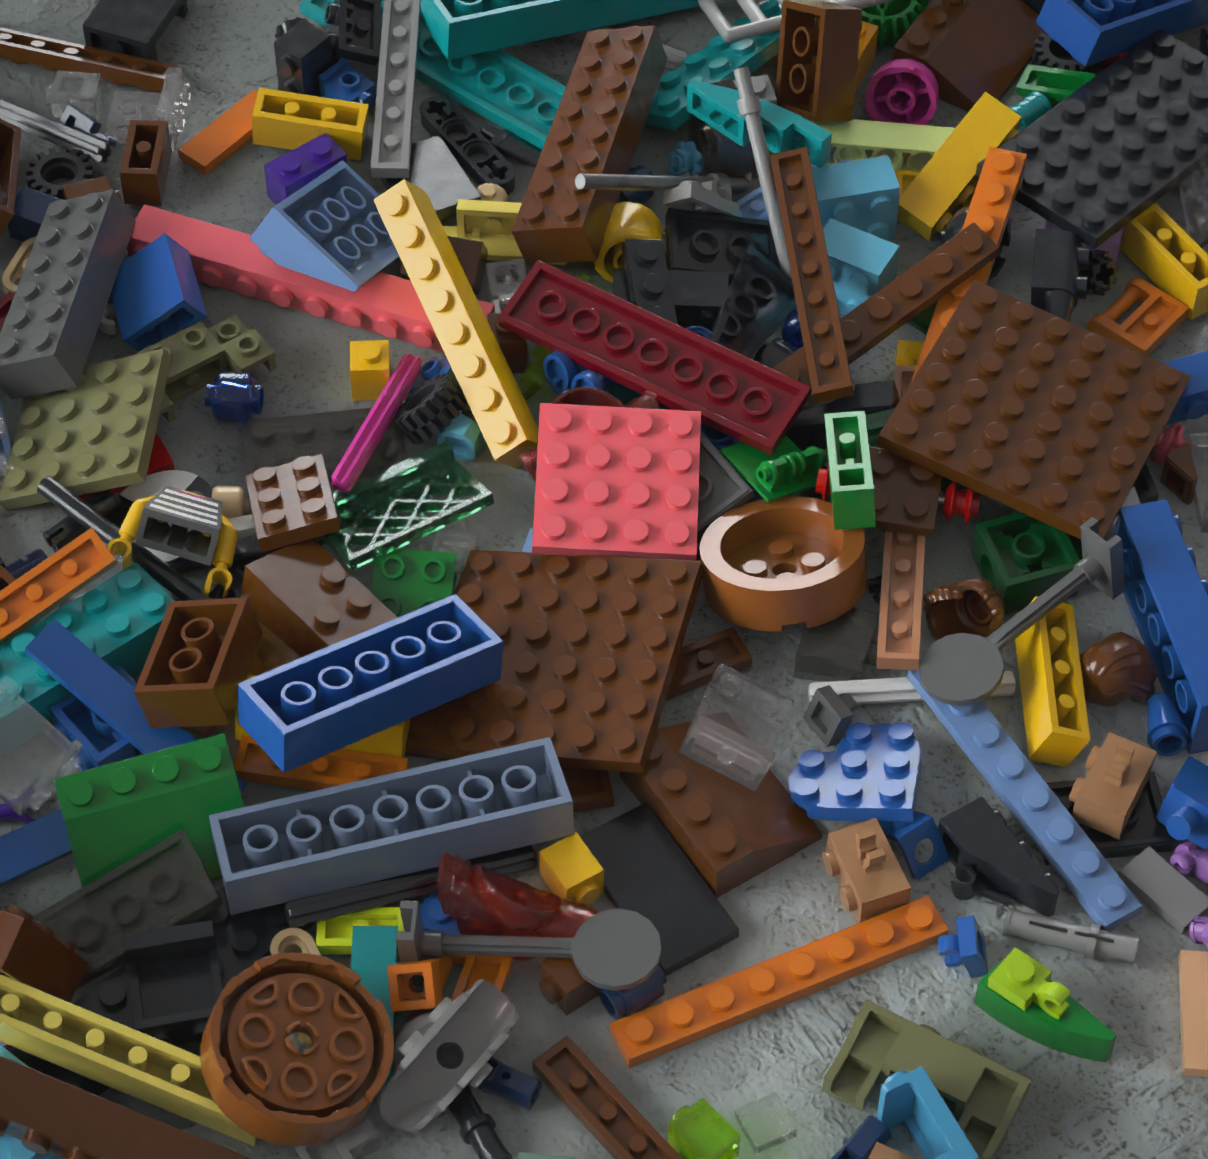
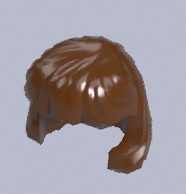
[923,578,1005,640]
[1080,632,1157,707]

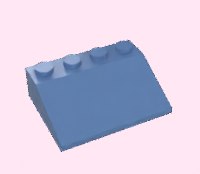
[249,160,400,292]

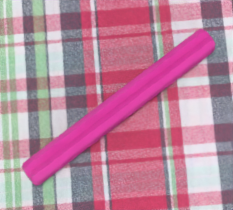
[330,353,422,493]

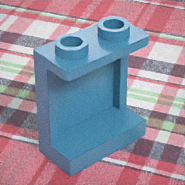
[876,1066,979,1159]

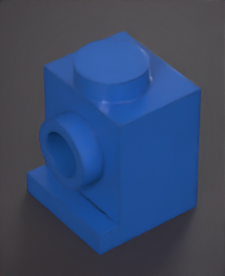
[318,59,376,113]

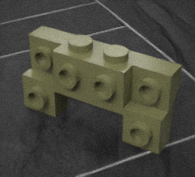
[134,314,277,422]
[822,999,1031,1159]

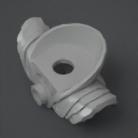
[377,979,520,1133]

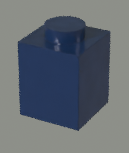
[8,186,60,242]

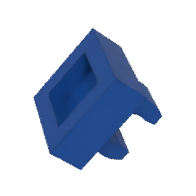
[938,915,988,978]

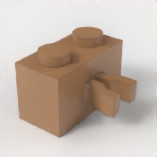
[1069,732,1157,839]
[822,818,911,923]

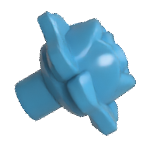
[668,141,705,176]

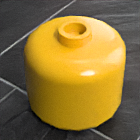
[593,202,664,284]

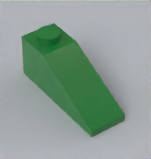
[824,411,876,530]

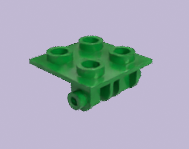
[720,435,827,503]
[370,546,457,617]

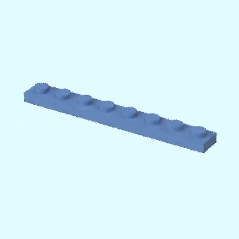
[907,663,1142,931]

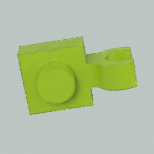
[988,947,1071,1019]

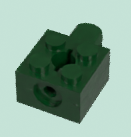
[971,512,1083,615]

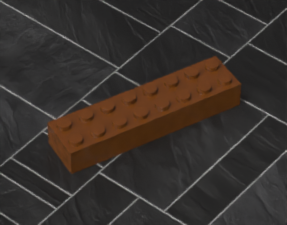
[512,25,668,265]

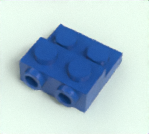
[49,664,137,771]

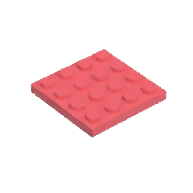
[532,403,701,561]

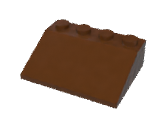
[892,0,1046,112]
[620,714,822,898]

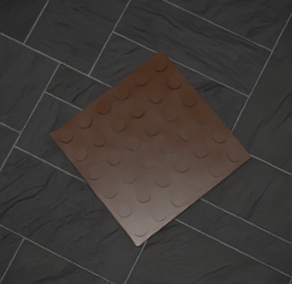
[876,280,1191,540]
[405,550,704,773]

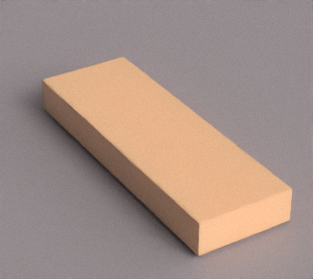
[1178,950,1208,1078]

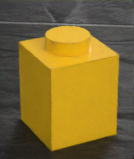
[350,340,391,401]
[539,832,604,912]

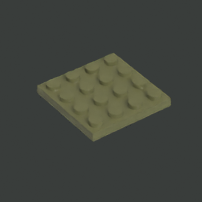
[0,348,171,511]

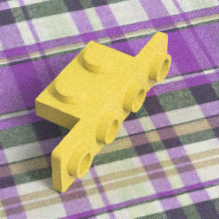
[443,199,568,265]

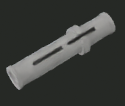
[1003,908,1139,965]

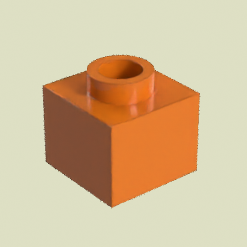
[387,959,443,1012]

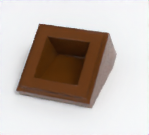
[1160,443,1198,505]

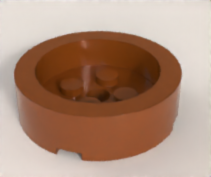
[700,496,868,632]
[200,952,394,1146]

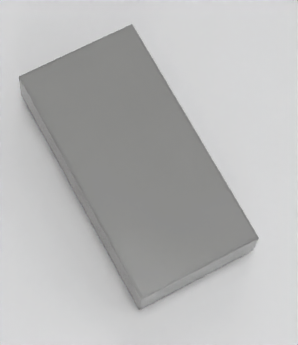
[1118,846,1208,935]

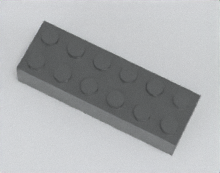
[0,189,136,400]

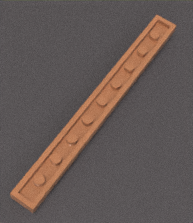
[877,365,926,670]

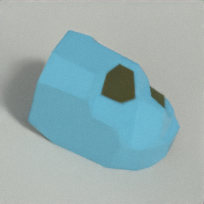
[437,402,486,461]

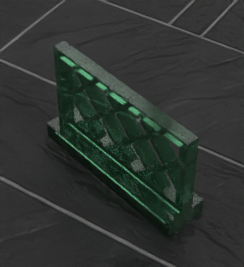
[313,441,495,570]

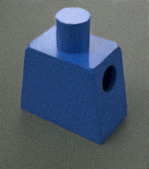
[1156,756,1208,850]

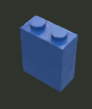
[111,233,207,352]

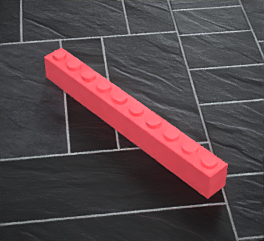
[127,204,495,352]

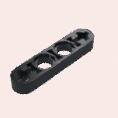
[420,96,515,195]

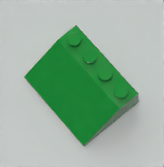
[53,733,244,914]

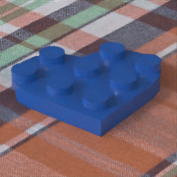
[788,722,922,822]

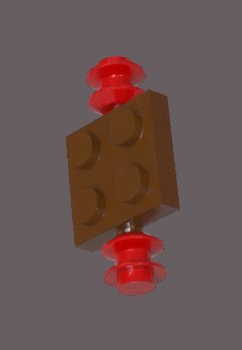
[815,447,981,537]

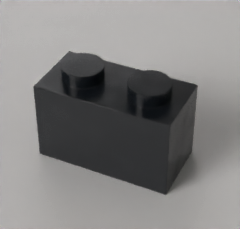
[274,19,333,97]

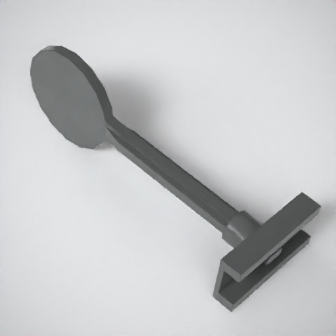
[919,517,1125,706]
[396,901,662,991]

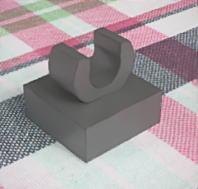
[803,685,860,747]

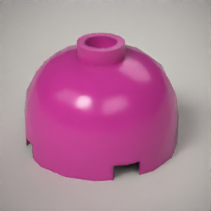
[865,59,939,125]

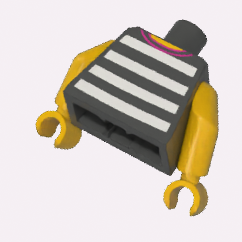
[107,486,237,598]

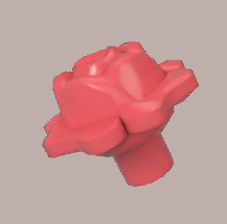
[1151,422,1187,466]

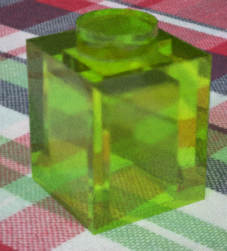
[668,1098,740,1159]

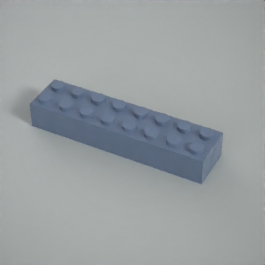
[208,737,575,915]

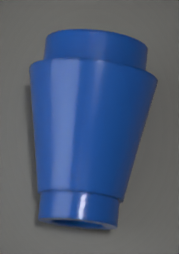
[1147,693,1189,756]

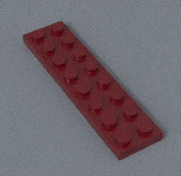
[497,260,811,456]

